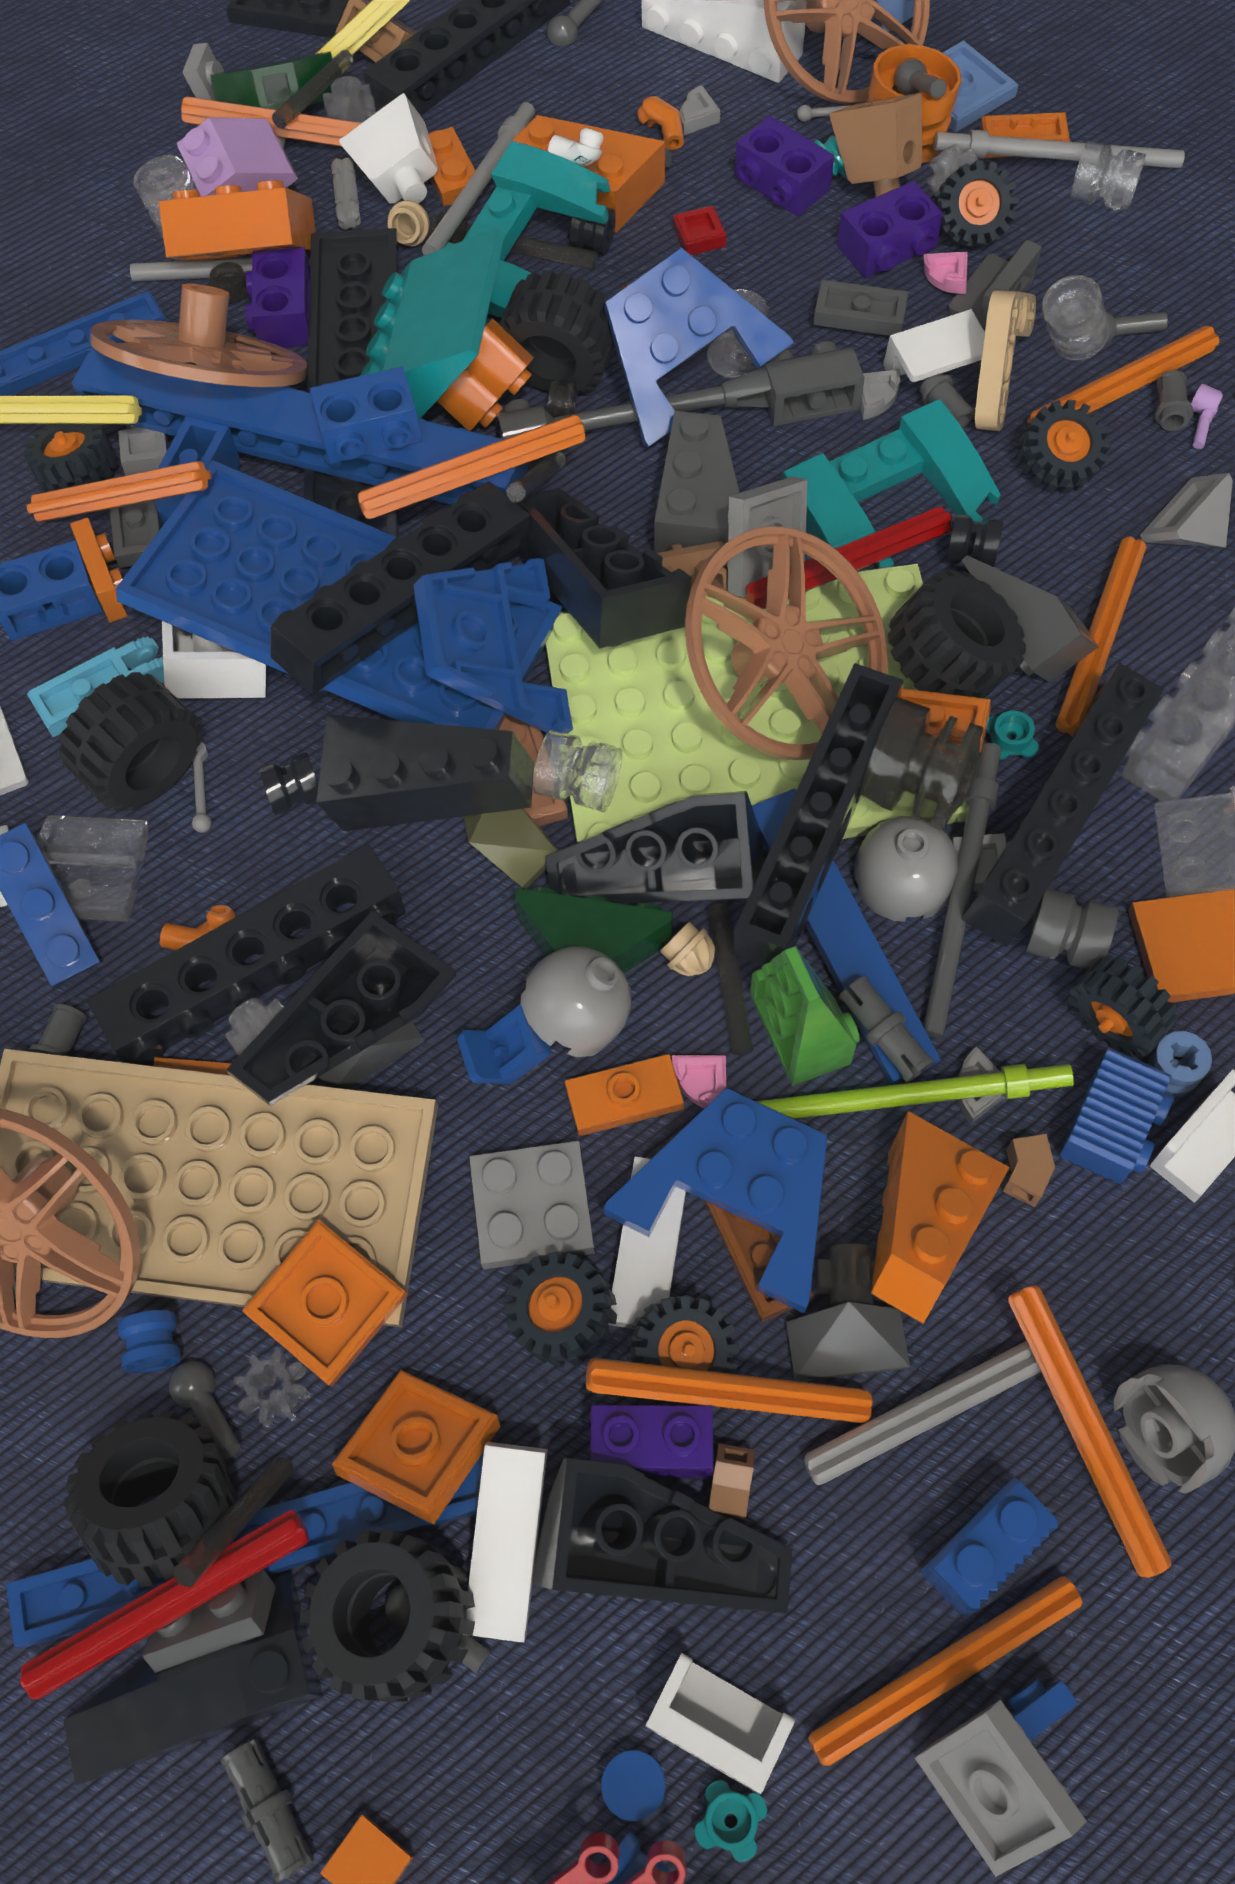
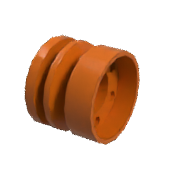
[867,44,962,163]

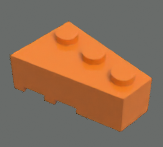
[512,115,665,233]
[158,181,316,261]
[871,1111,1010,1324]

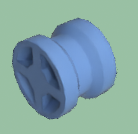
[1147,1031,1212,1097]

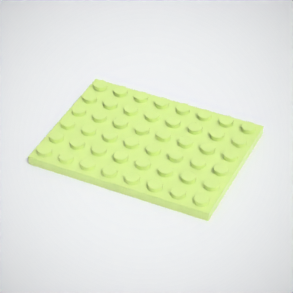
[545,564,975,850]

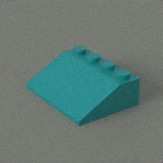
[360,228,505,418]

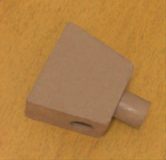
[829,93,922,197]

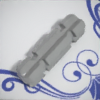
[331,157,361,230]

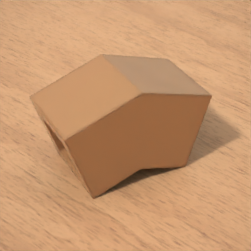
[1003,1134,1055,1207]
[709,1443,755,1522]

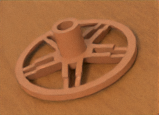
[763,0,930,104]
[90,284,307,387]
[685,527,888,761]
[0,1109,140,1338]

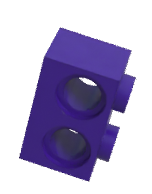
[735,115,834,216]
[837,181,943,279]
[245,247,310,347]
[590,1405,713,1480]

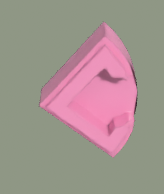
[924,252,968,294]
[672,1055,726,1109]

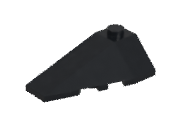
[546,791,764,904]

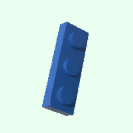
[0,823,102,987]

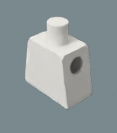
[339,93,438,203]

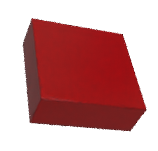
[673,206,727,255]

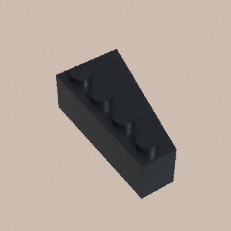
[516,488,692,649]
[316,714,534,831]

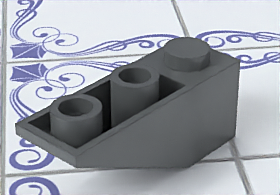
[962,555,1098,683]

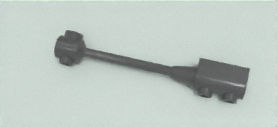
[497,341,865,470]

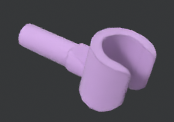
[1191,384,1223,449]

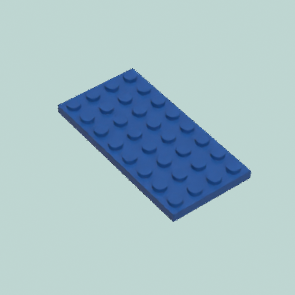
[116,460,562,730]

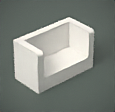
[646,1653,796,1794]

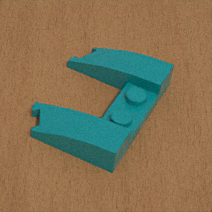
[444,141,611,318]
[783,399,1001,569]

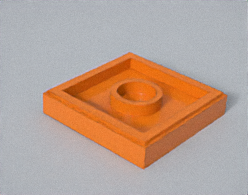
[1128,889,1235,1003]
[242,1220,408,1387]
[332,1370,500,1525]

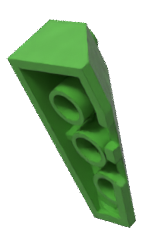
[750,946,860,1087]

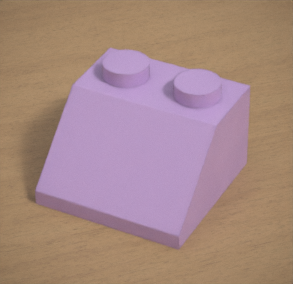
[176,117,298,196]

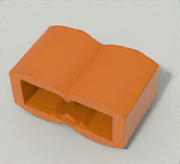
[437,319,534,431]

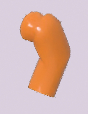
[637,96,684,150]

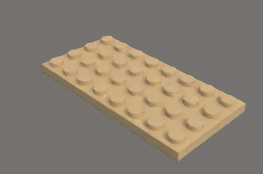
[0,1049,438,1327]

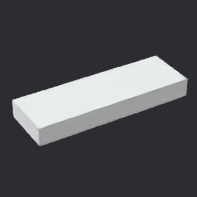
[608,1157,686,1329]
[463,1442,547,1643]

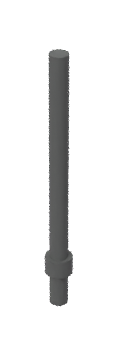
[923,743,1002,1038]

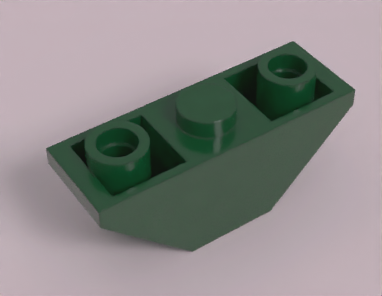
[210,51,340,111]
[515,887,673,974]

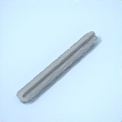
[804,1341,1041,1485]

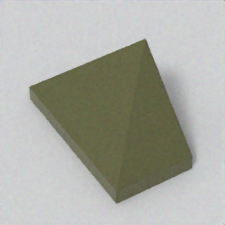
[463,809,559,889]

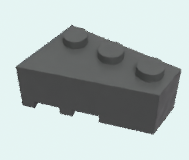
[654,411,740,553]

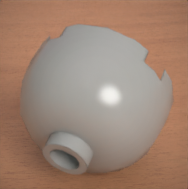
[854,816,958,922]
[521,946,631,1057]
[1114,1364,1235,1493]

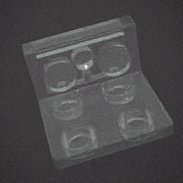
[1154,787,1235,897]

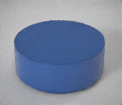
[601,1750,665,1821]

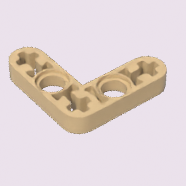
[975,290,1036,431]

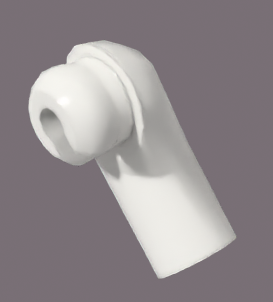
[548,128,604,167]

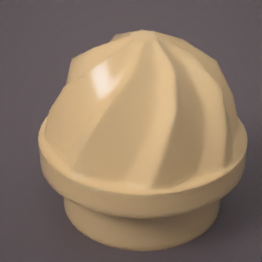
[388,200,430,246]
[660,921,715,976]

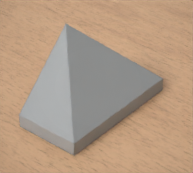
[1140,473,1233,548]

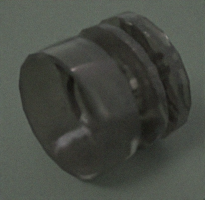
[859,697,984,830]

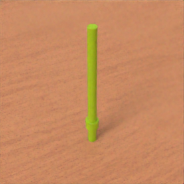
[755,1064,1074,1119]

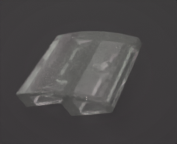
[37,815,148,922]

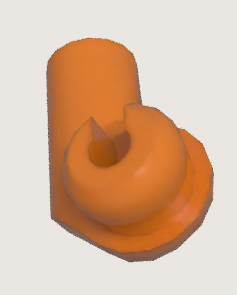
[160,905,235,950]

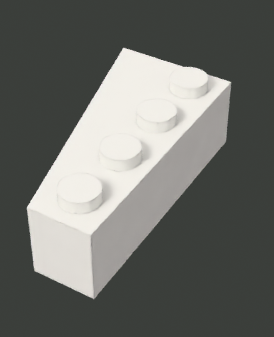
[642,0,807,83]

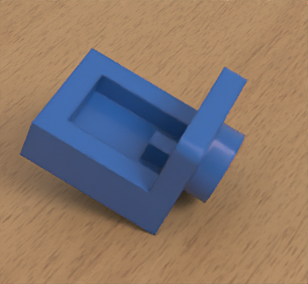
[457,1005,552,1084]
[1007,1678,1079,1741]

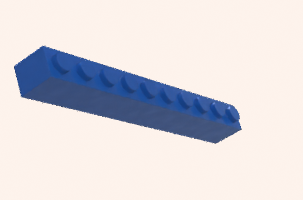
[72,347,529,505]

